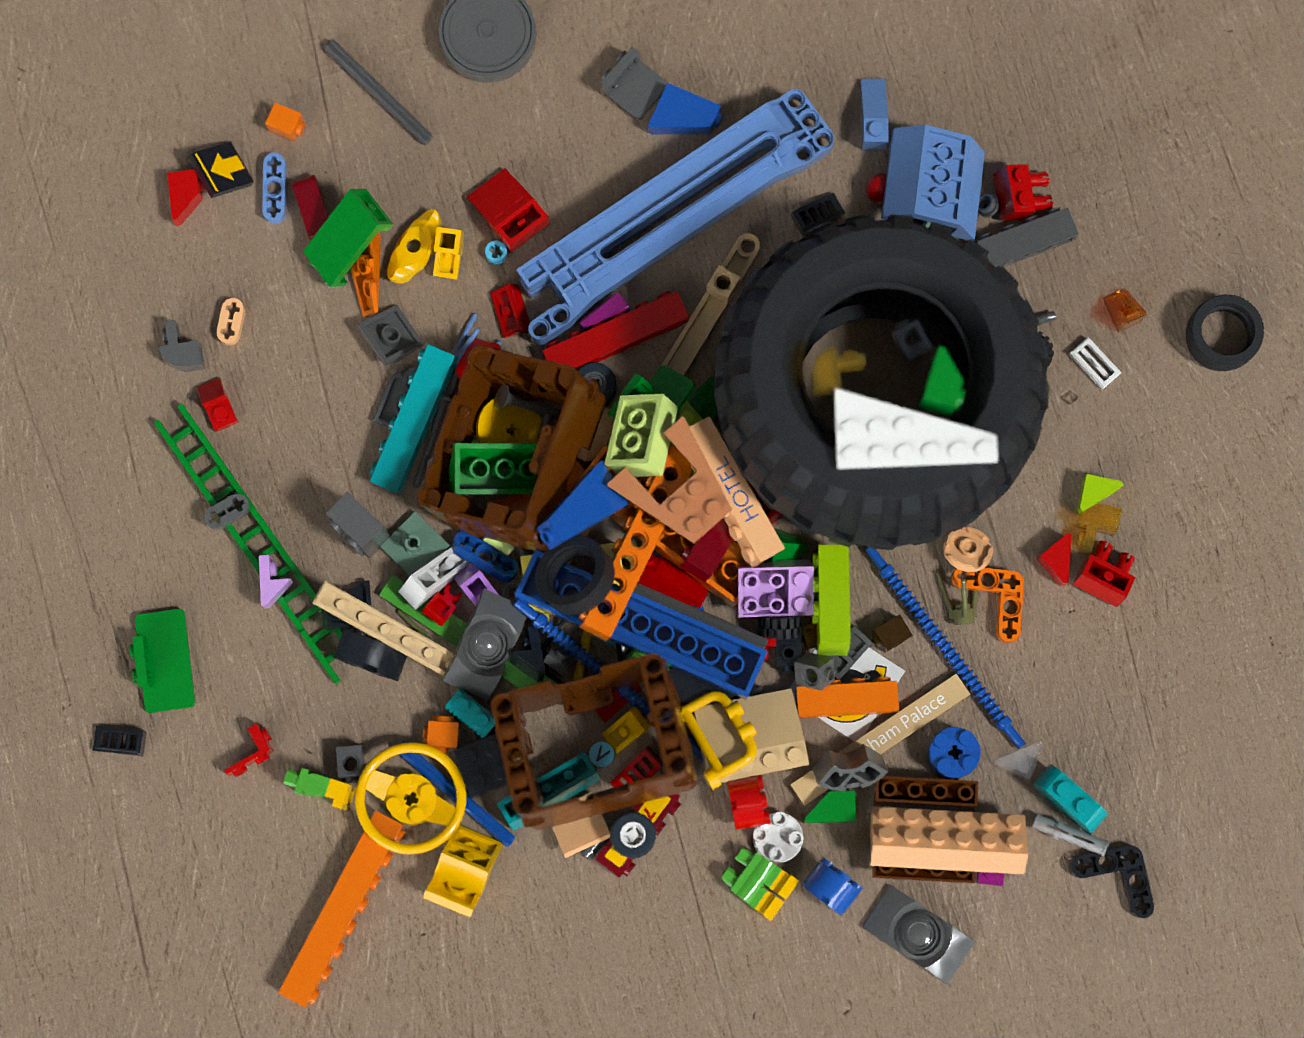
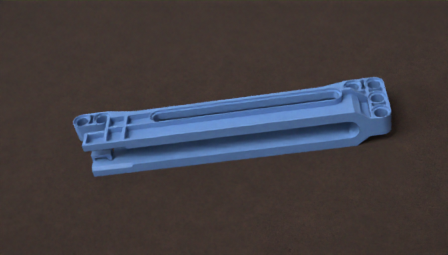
[516,89,834,345]

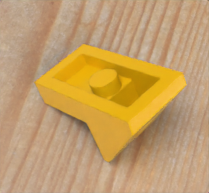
[602,707,650,754]

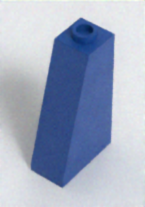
[537,460,629,550]

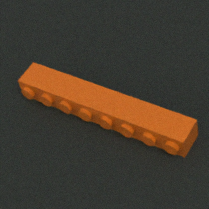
[278,810,405,1007]

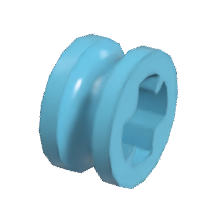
[485,240,508,265]

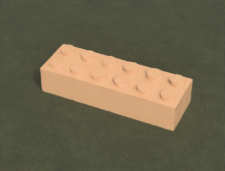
[870,806,1028,874]

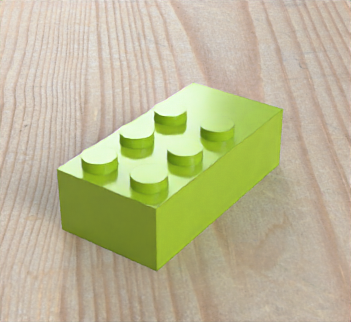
[811,545,851,656]

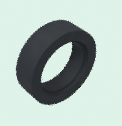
[535,536,615,615]

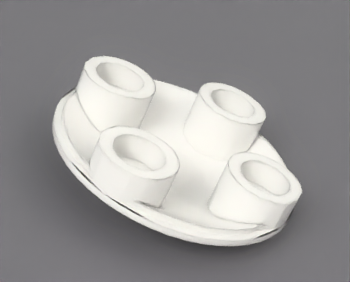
[753,812,804,863]

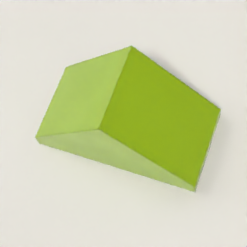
[1076,474,1124,515]

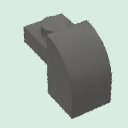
[159,320,205,372]

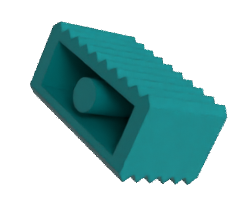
[446,688,495,739]

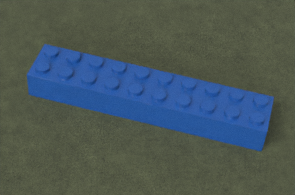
[515,549,768,700]

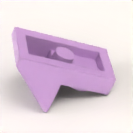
[259,555,293,608]

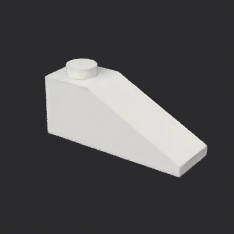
[399,547,471,610]

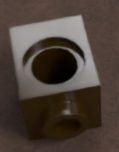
[871,614,913,653]

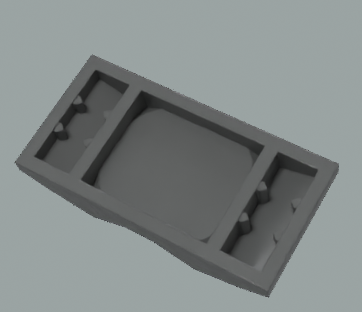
[442,588,526,700]
[862,885,975,985]

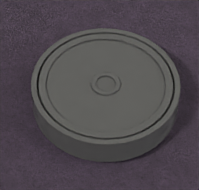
[439,0,536,83]

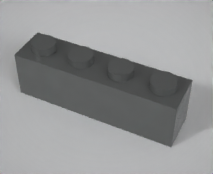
[976,207,1079,267]

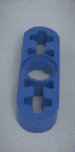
[451,532,519,582]

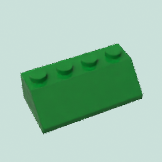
[449,443,539,494]

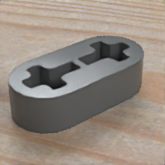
[204,494,250,530]

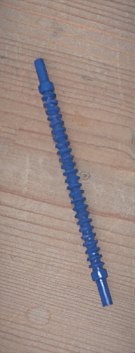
[865,547,1026,749]
[514,600,703,761]

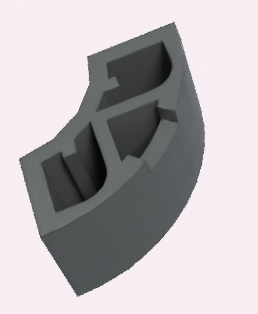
[812,744,888,791]

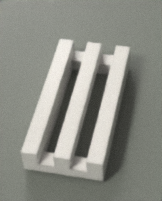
[1069,337,1122,390]

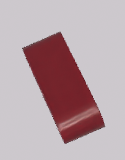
[291,174,328,241]

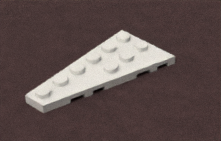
[834,388,997,469]

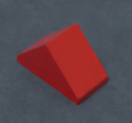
[1037,533,1072,586]

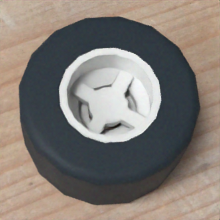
[610,812,656,858]

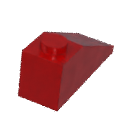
[637,554,708,608]

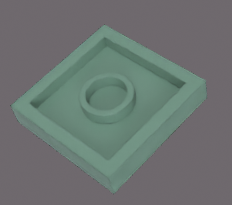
[380,512,450,576]

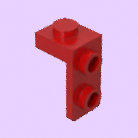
[224,724,274,777]

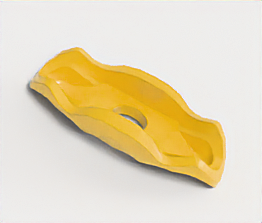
[387,209,442,283]

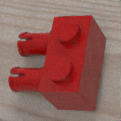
[993,164,1053,221]
[1072,541,1135,608]

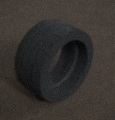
[1186,294,1264,372]

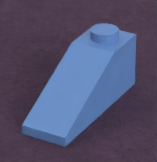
[861,79,889,150]

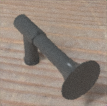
[494,384,561,438]

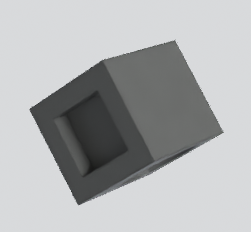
[794,652,836,691]
[336,745,365,783]

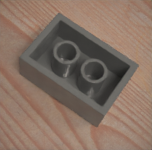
[326,492,390,558]

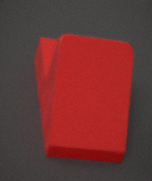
[197,378,239,432]

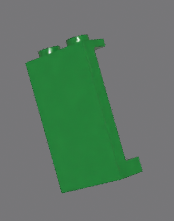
[303,189,393,287]

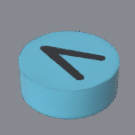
[589,742,614,767]

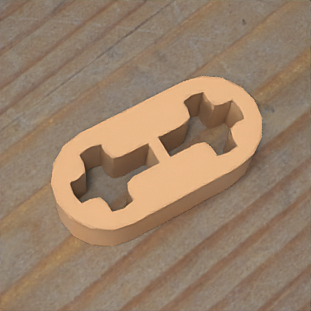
[217,298,245,346]

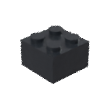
[453,734,508,799]

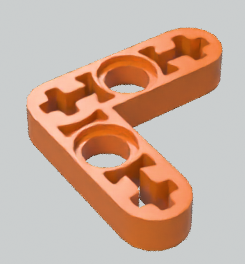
[951,568,1024,644]

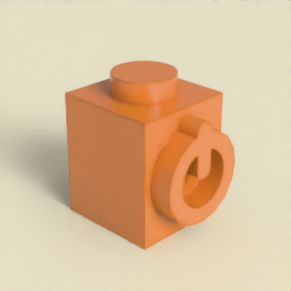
[423,716,461,753]

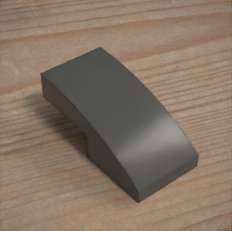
[827,625,873,680]

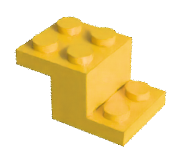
[423,825,503,917]

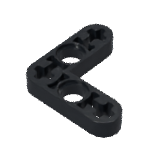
[1069,846,1154,918]

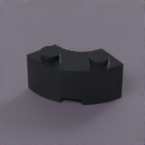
[333,628,407,682]

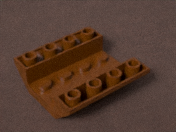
[872,776,978,883]

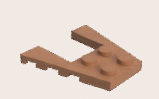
[607,416,732,543]

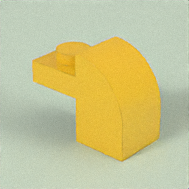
[433,227,464,279]

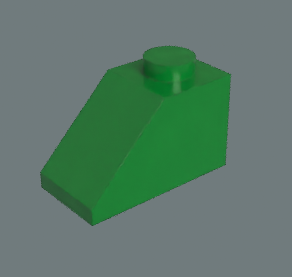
[804,788,856,823]

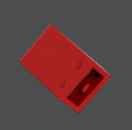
[467,168,550,253]

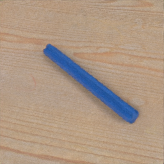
[399,741,515,847]

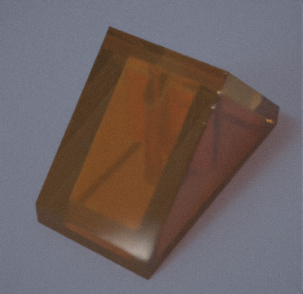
[1103,288,1147,332]

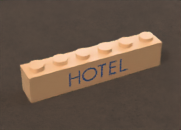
[690,416,785,567]

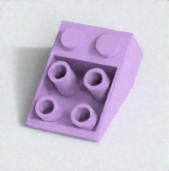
[738,559,814,617]

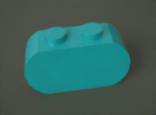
[1033,764,1108,834]

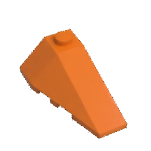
[350,231,381,317]

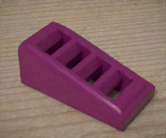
[580,293,630,332]

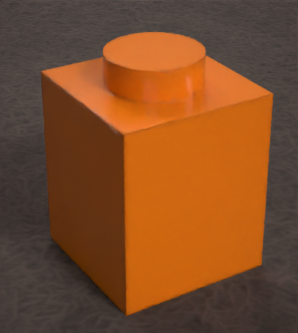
[265,103,306,142]

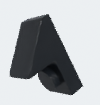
[510,626,545,682]

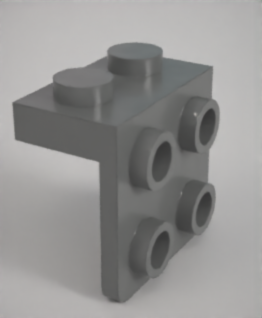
[601,46,667,119]

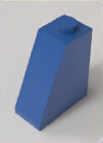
[648,83,723,135]

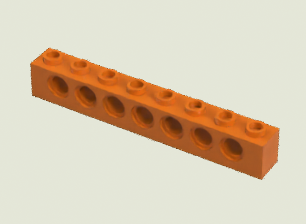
[579,446,693,641]

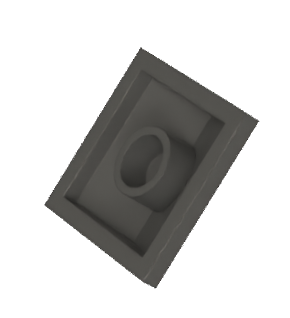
[357,305,424,366]

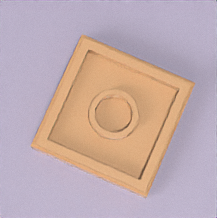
[552,792,611,858]

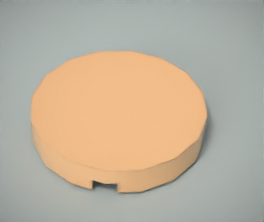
[943,527,993,572]

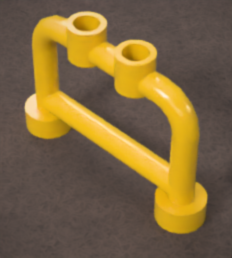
[670,691,757,790]

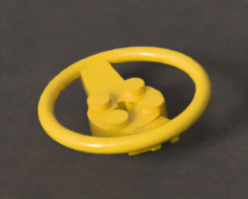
[355,742,467,854]

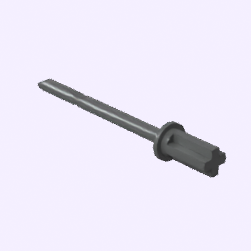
[413,370,460,488]

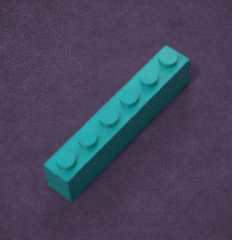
[369,344,459,494]

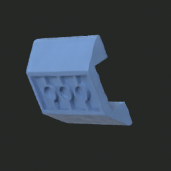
[881,124,985,241]

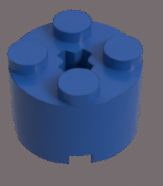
[927,727,981,779]
[802,857,863,916]

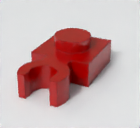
[422,584,462,627]

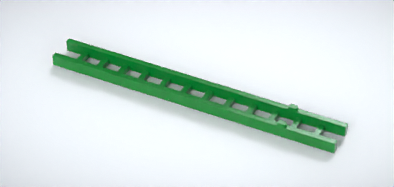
[154,404,342,685]

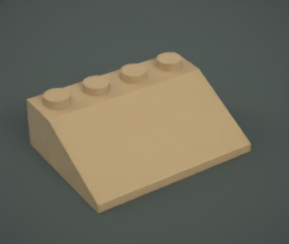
[694,688,809,782]

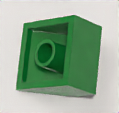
[919,346,965,416]

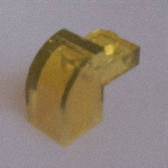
[811,346,865,396]
[1074,504,1122,555]

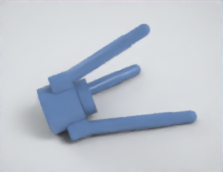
[450,313,503,368]

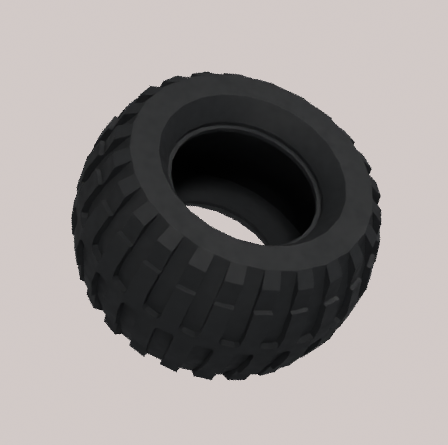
[714,213,1050,550]

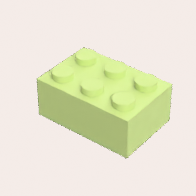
[605,394,678,477]

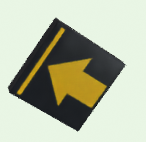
[188,141,254,198]

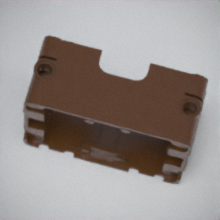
[417,346,607,553]
[491,653,698,830]

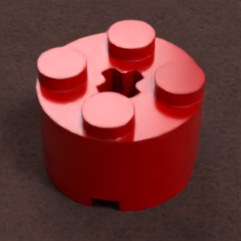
[727,775,771,830]

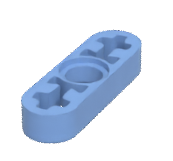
[262,153,287,224]

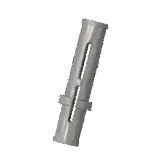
[1032,813,1110,856]

